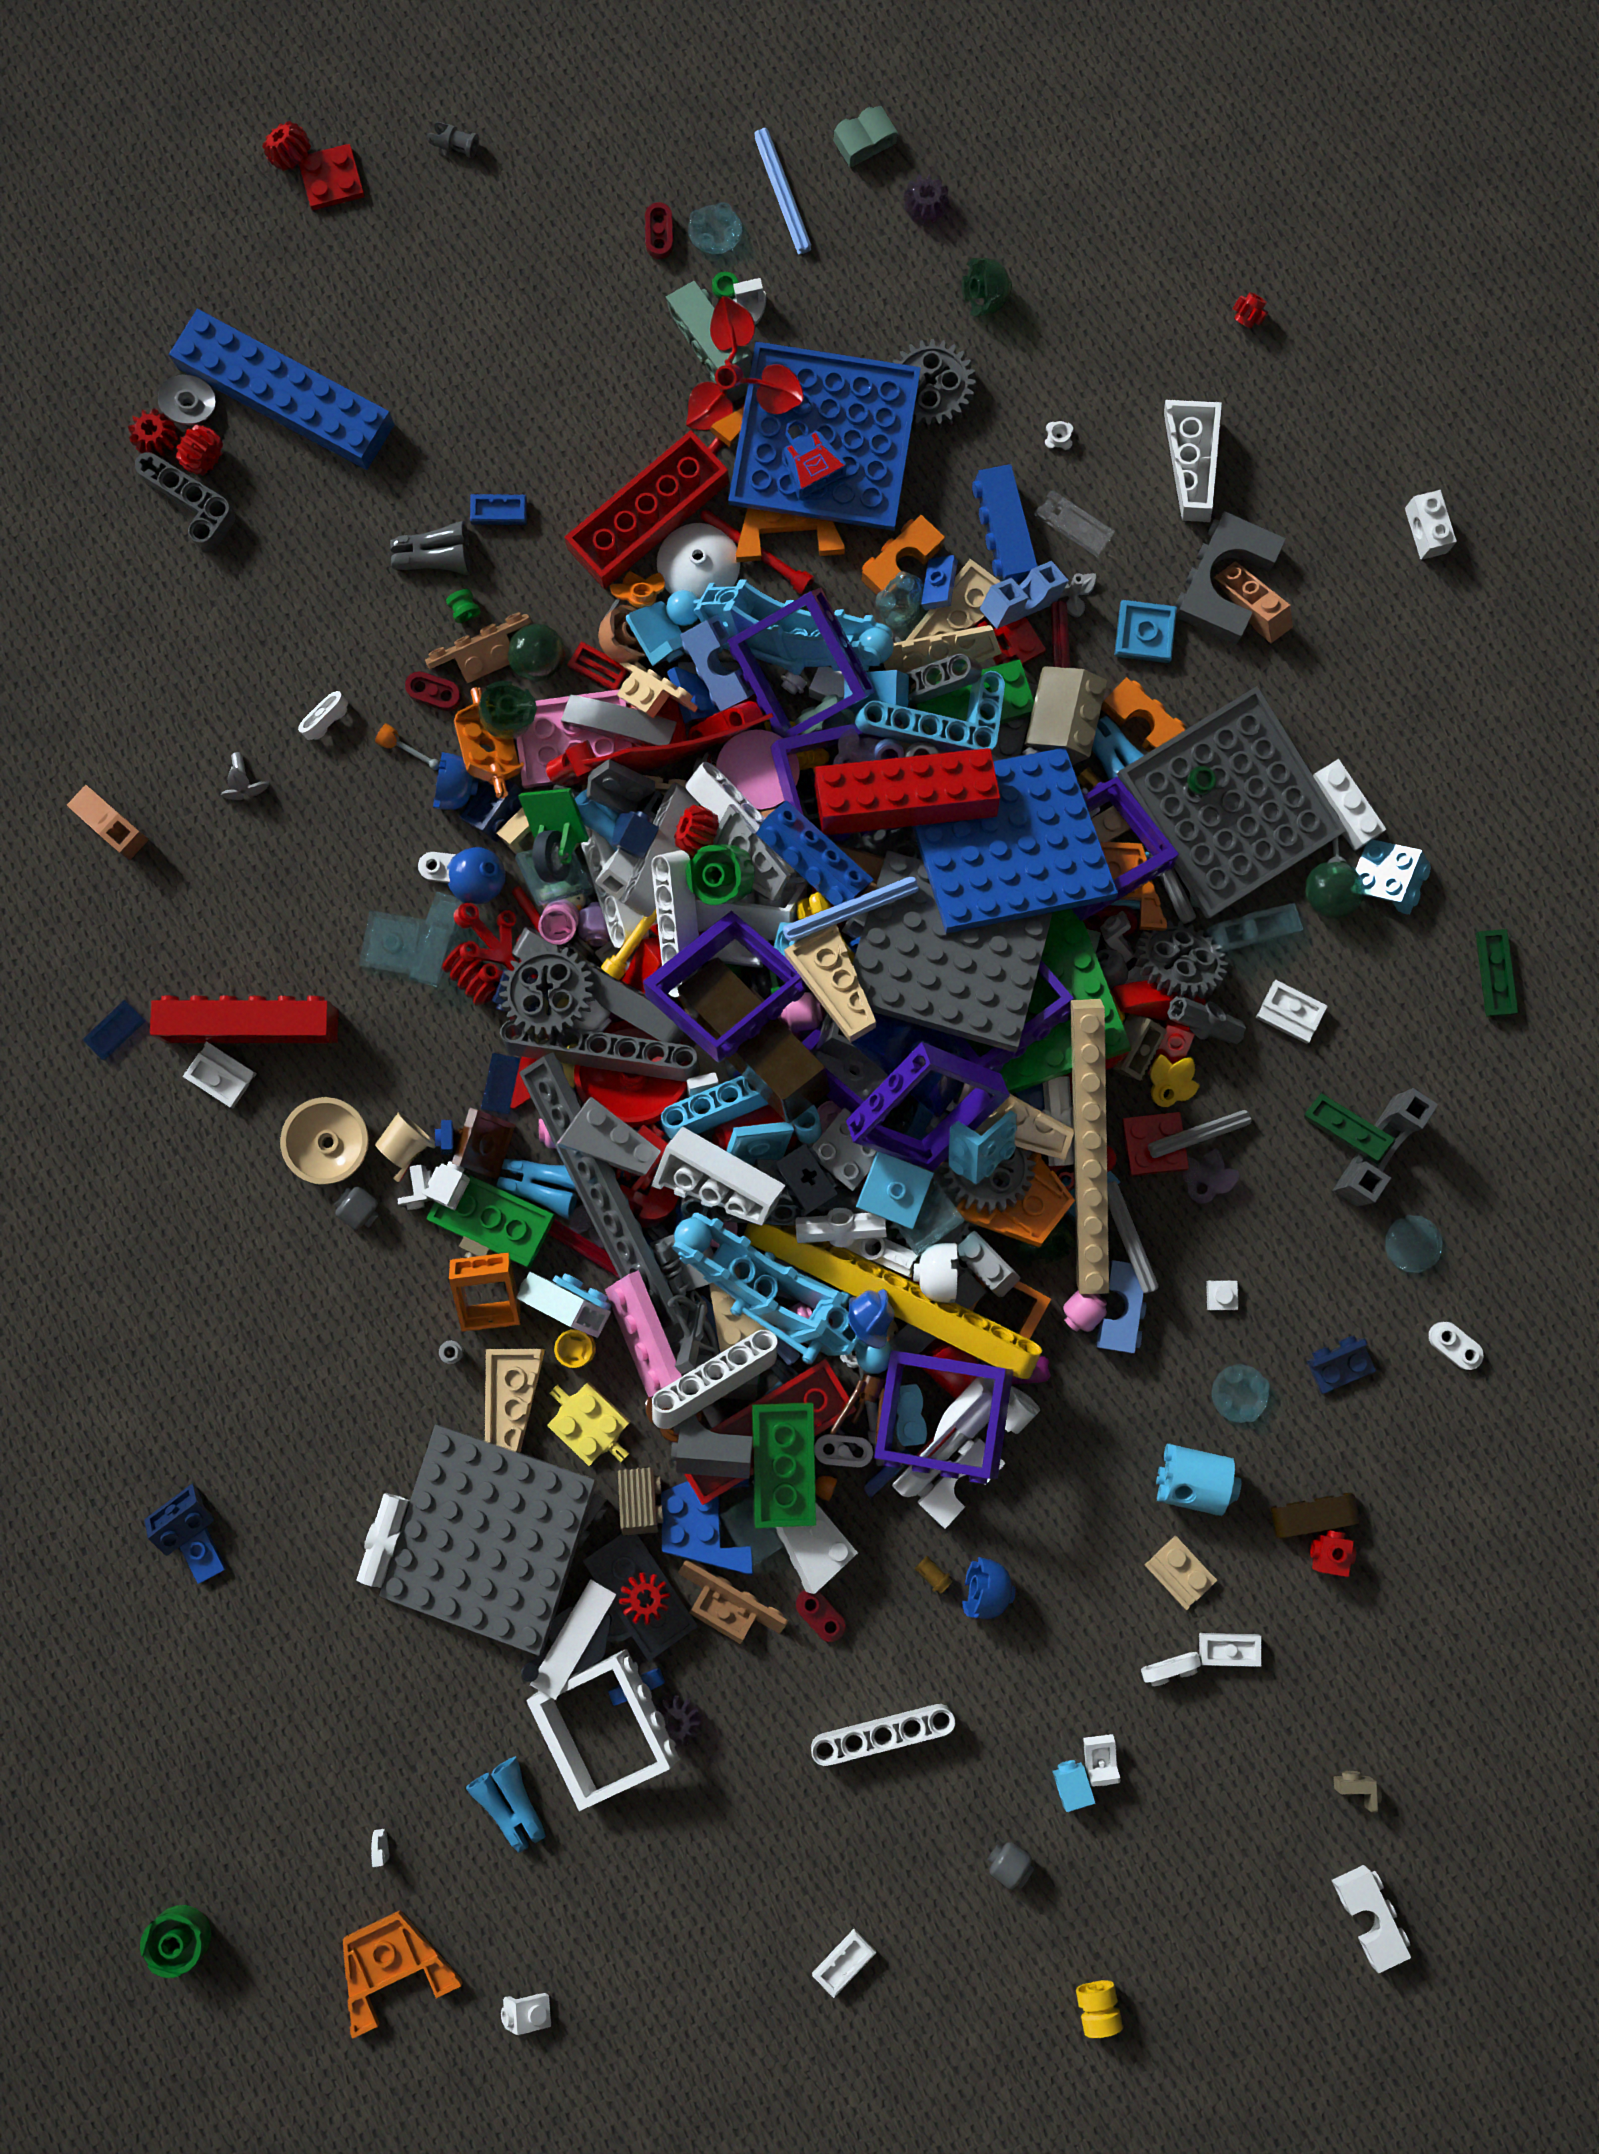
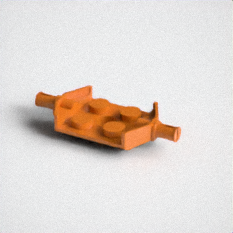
[454,687,524,798]

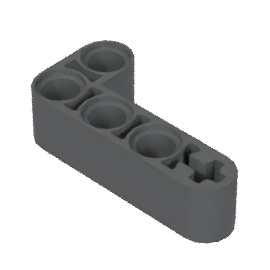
[135,453,235,552]

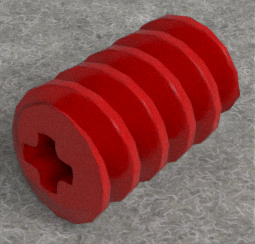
[442,942,498,1006]

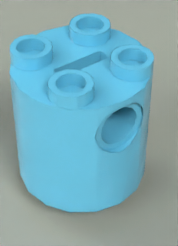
[1156,1443,1241,1516]

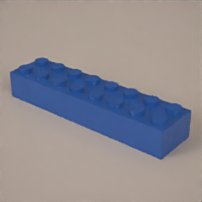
[168,309,395,470]

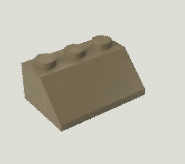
[1024,667,1107,765]

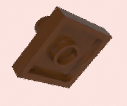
[451,1108,516,1179]

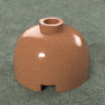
[598,605,646,664]

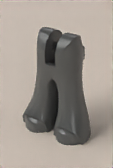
[390,521,471,575]

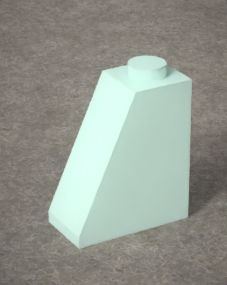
[516,1272,611,1338]

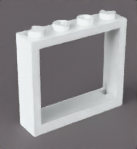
[526,1649,680,1811]

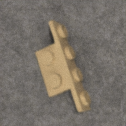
[617,661,698,718]

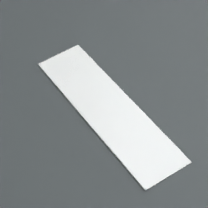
[530,1579,616,1700]

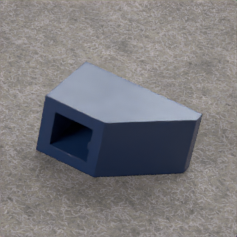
[611,811,659,859]

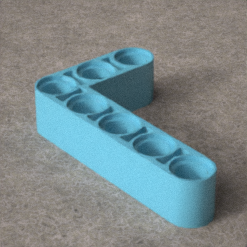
[855,671,1005,752]
[661,1076,822,1144]

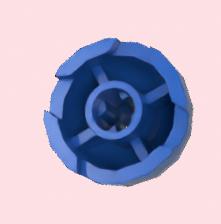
[433,752,479,810]
[447,847,506,905]
[962,1557,1015,1619]

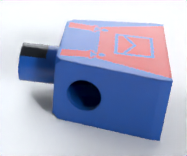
[783,425,846,500]

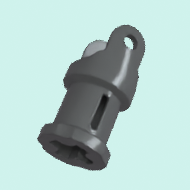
[426,122,479,159]

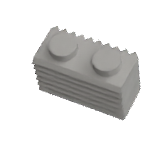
[957,1231,1021,1297]

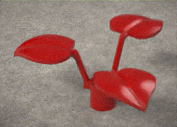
[686,296,804,430]

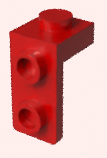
[1148,1016,1195,1075]
[631,1123,669,1192]

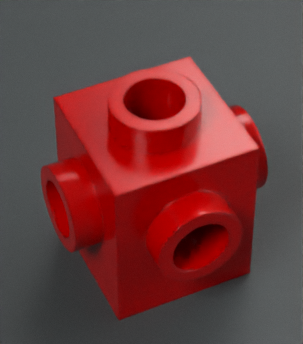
[1310,1530,1356,1577]

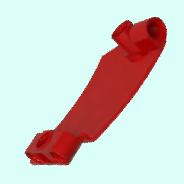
[546,701,774,786]

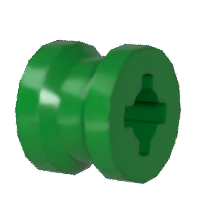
[446,589,481,623]

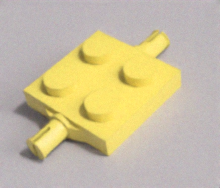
[547,1382,630,1466]

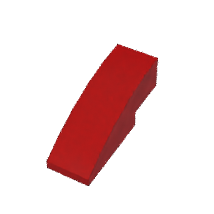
[1111,980,1206,1021]

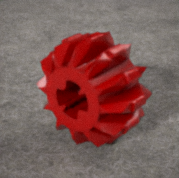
[262,121,311,171]
[128,408,178,457]
[176,425,223,476]
[674,804,719,856]
[619,1572,670,1625]

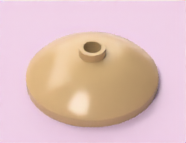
[280,1097,369,1185]

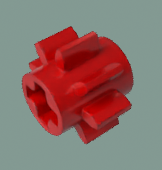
[1232,292,1268,328]

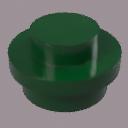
[1187,766,1216,795]

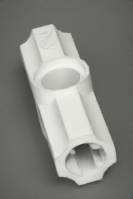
[1042,1076,1074,1166]
[796,1207,887,1247]
[844,1237,921,1278]
[357,1493,410,1588]

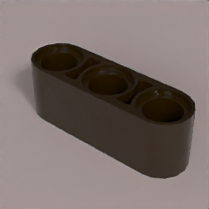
[1270,1492,1360,1538]

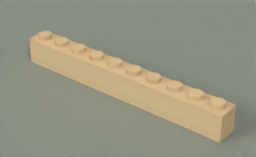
[1071,999,1109,1294]

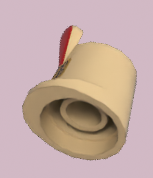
[375,1112,436,1182]

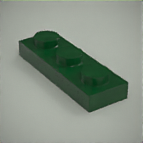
[1475,929,1518,1017]
[1304,1093,1395,1165]

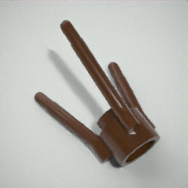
[830,1373,886,1443]

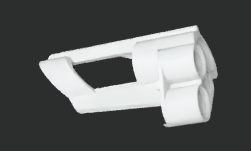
[892,1377,1040,1497]

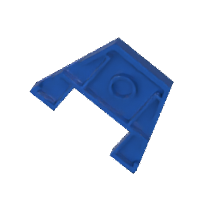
[661,1479,754,1576]

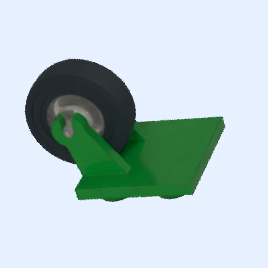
[518,788,589,883]

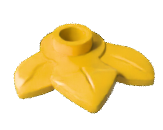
[1150,1054,1199,1107]

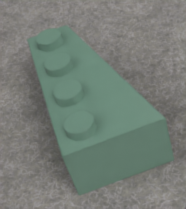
[666,281,753,403]

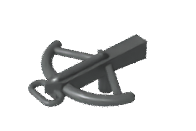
[667,1291,719,1374]

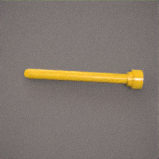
[601,909,657,981]

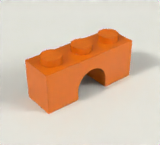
[861,515,945,603]
[1101,677,1187,752]

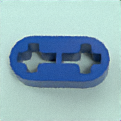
[608,1668,665,1705]

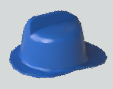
[848,1289,895,1349]

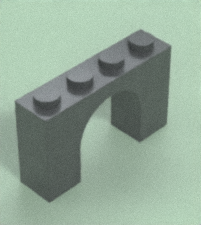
[1175,511,1286,645]
[1332,1088,1438,1207]
[671,1355,759,1479]

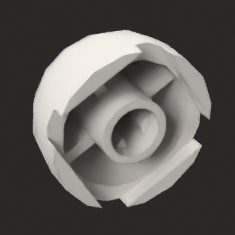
[913,1243,957,1303]

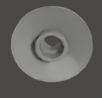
[158,375,215,425]

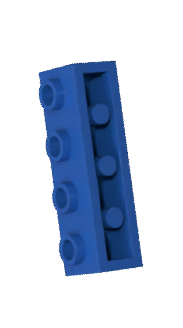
[972,464,1037,583]
[756,801,874,906]

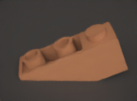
[1214,561,1293,643]
[67,785,149,860]

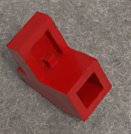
[619,1181,679,1228]

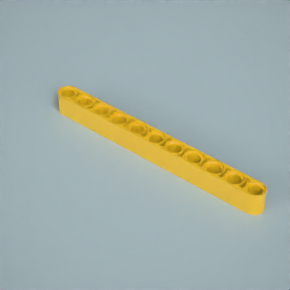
[743,1223,1042,1379]

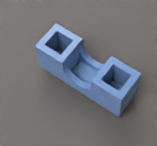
[980,561,1069,629]
[680,614,755,712]
[1096,1260,1146,1353]

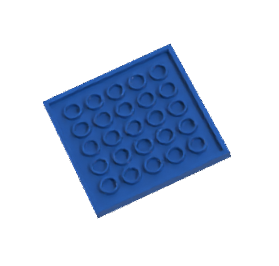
[728,342,921,531]
[912,748,1118,933]

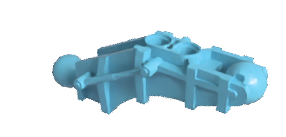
[666,579,894,675]
[672,1213,892,1374]

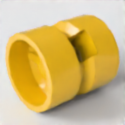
[554,1329,596,1368]
[1076,1980,1123,2038]

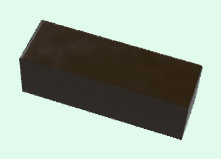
[677,957,830,1123]

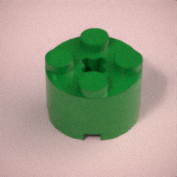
[686,844,755,905]
[140,1905,211,1978]

